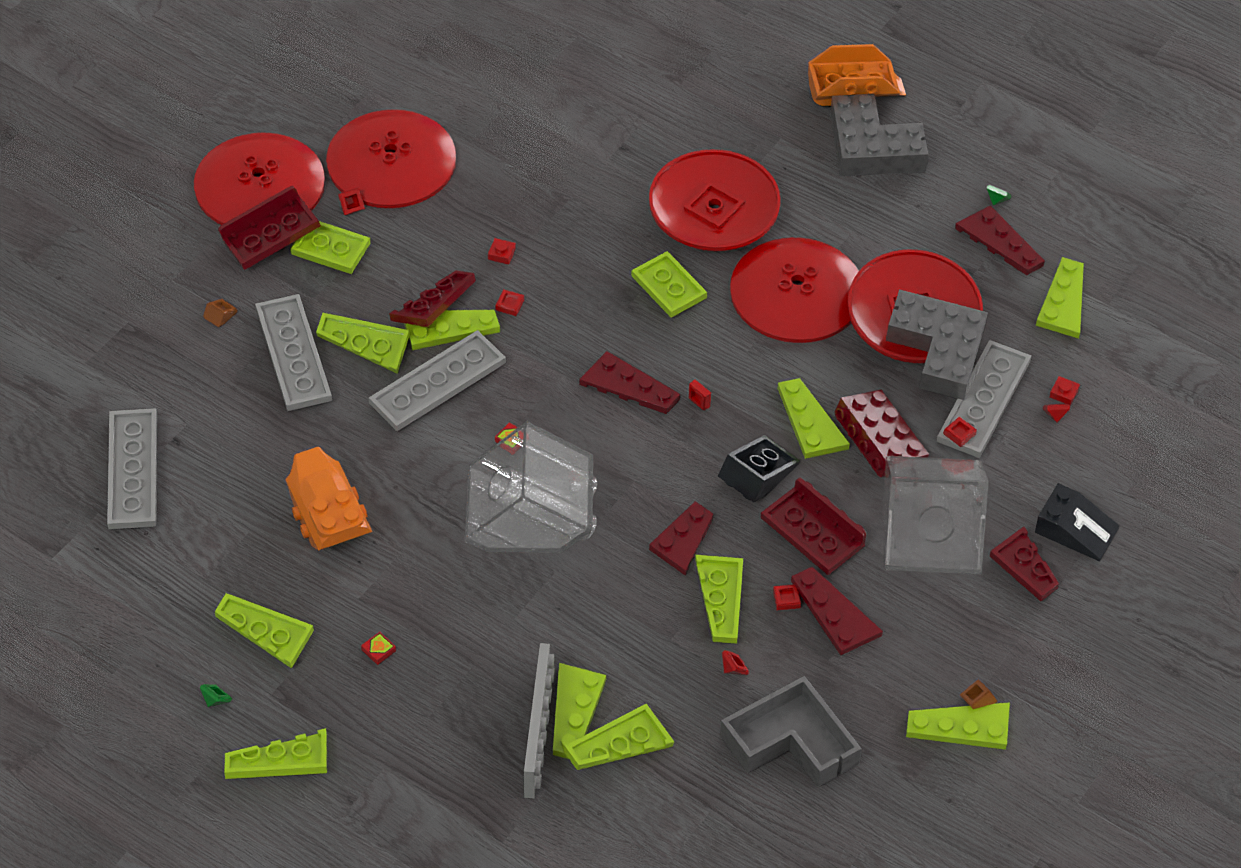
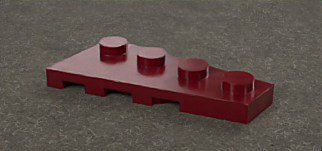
[955,205,1045,276]
[389,270,476,327]
[579,351,680,414]
[791,567,883,656]

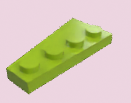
[1036,257,1084,339]
[316,313,410,374]
[777,378,850,459]
[215,593,314,668]
[553,663,606,759]
[906,702,1010,750]
[563,704,674,770]

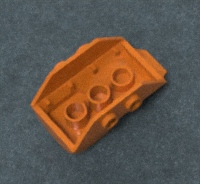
[808,44,906,106]
[286,447,373,550]

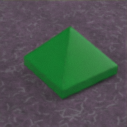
[987,185,1011,205]
[200,684,232,707]

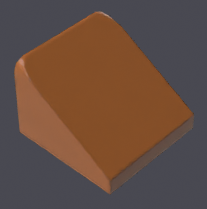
[203,299,238,327]
[960,679,998,709]

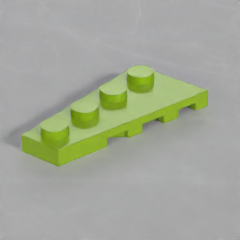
[404,310,500,350]
[695,555,743,644]
[224,728,327,779]

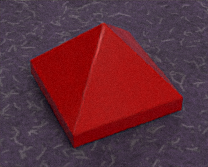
[338,188,365,215]
[1043,404,1070,423]
[722,650,749,675]

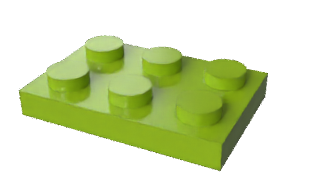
[291,221,371,274]
[631,251,707,318]

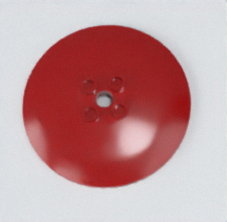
[326,110,456,208]
[194,133,325,225]
[649,149,780,251]
[730,237,859,343]
[848,249,983,363]

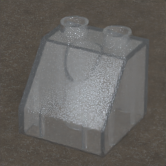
[465,421,597,553]
[883,456,988,575]

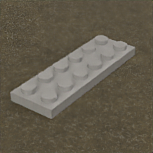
[255,294,332,411]
[369,330,506,431]
[937,340,1031,458]
[107,408,157,529]
[524,643,555,798]

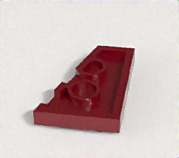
[649,501,713,576]
[989,526,1059,601]

